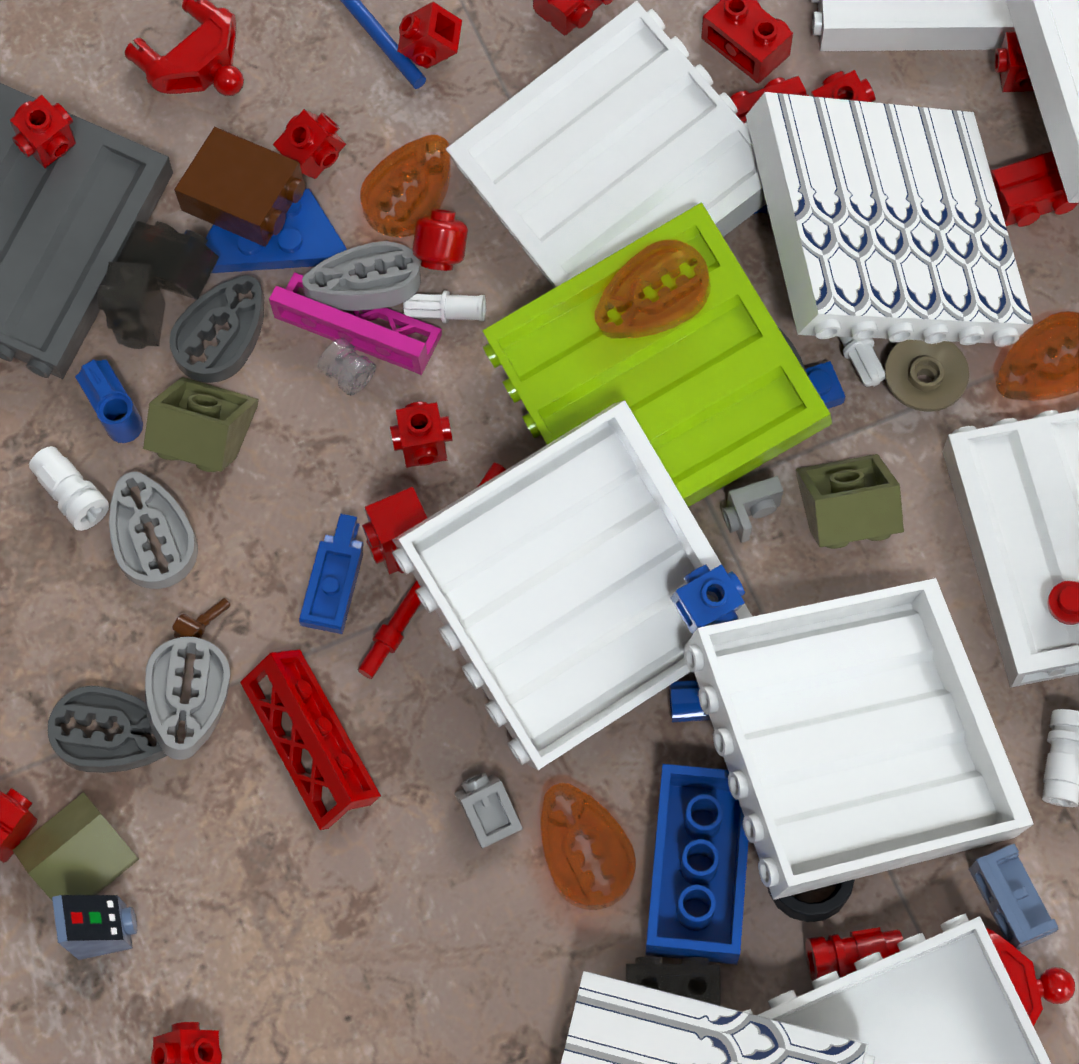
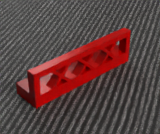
[240,649,381,830]

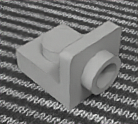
[723,476,783,543]
[455,773,523,849]

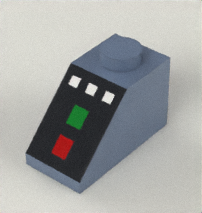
[52,895,137,960]

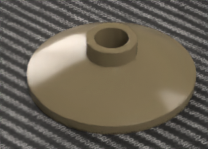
[885,340,969,412]

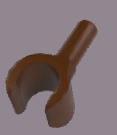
[172,598,230,639]

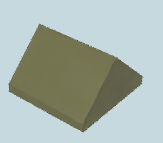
[12,792,139,900]

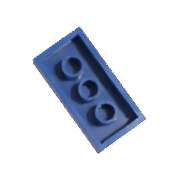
[645,764,749,965]

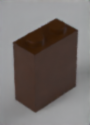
[174,126,305,247]

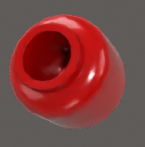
[412,209,468,271]

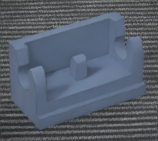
[969,844,1059,949]

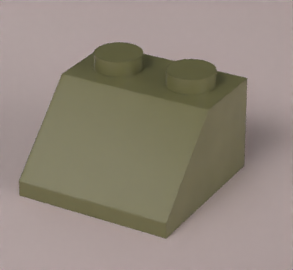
[143,377,259,472]
[796,454,904,549]

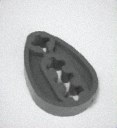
[169,275,264,383]
[47,686,178,773]

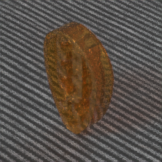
[360,135,451,237]
[595,240,711,338]
[996,311,1079,401]
[541,783,636,910]

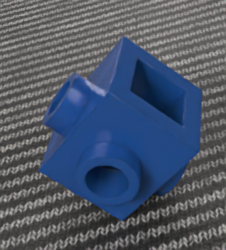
[670,564,745,635]

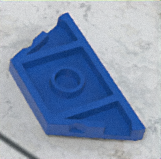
[193,188,347,274]

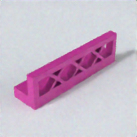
[269,272,442,375]

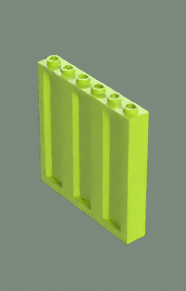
[482,202,832,507]

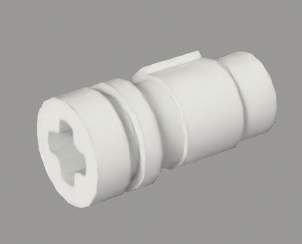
[29,446,109,531]
[1042,709,1079,807]

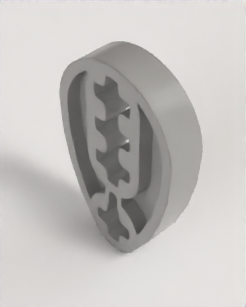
[302,241,421,311]
[109,472,198,589]
[145,637,230,760]

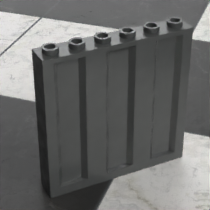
[0,83,173,379]

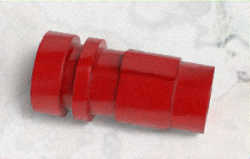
[805,927,904,981]

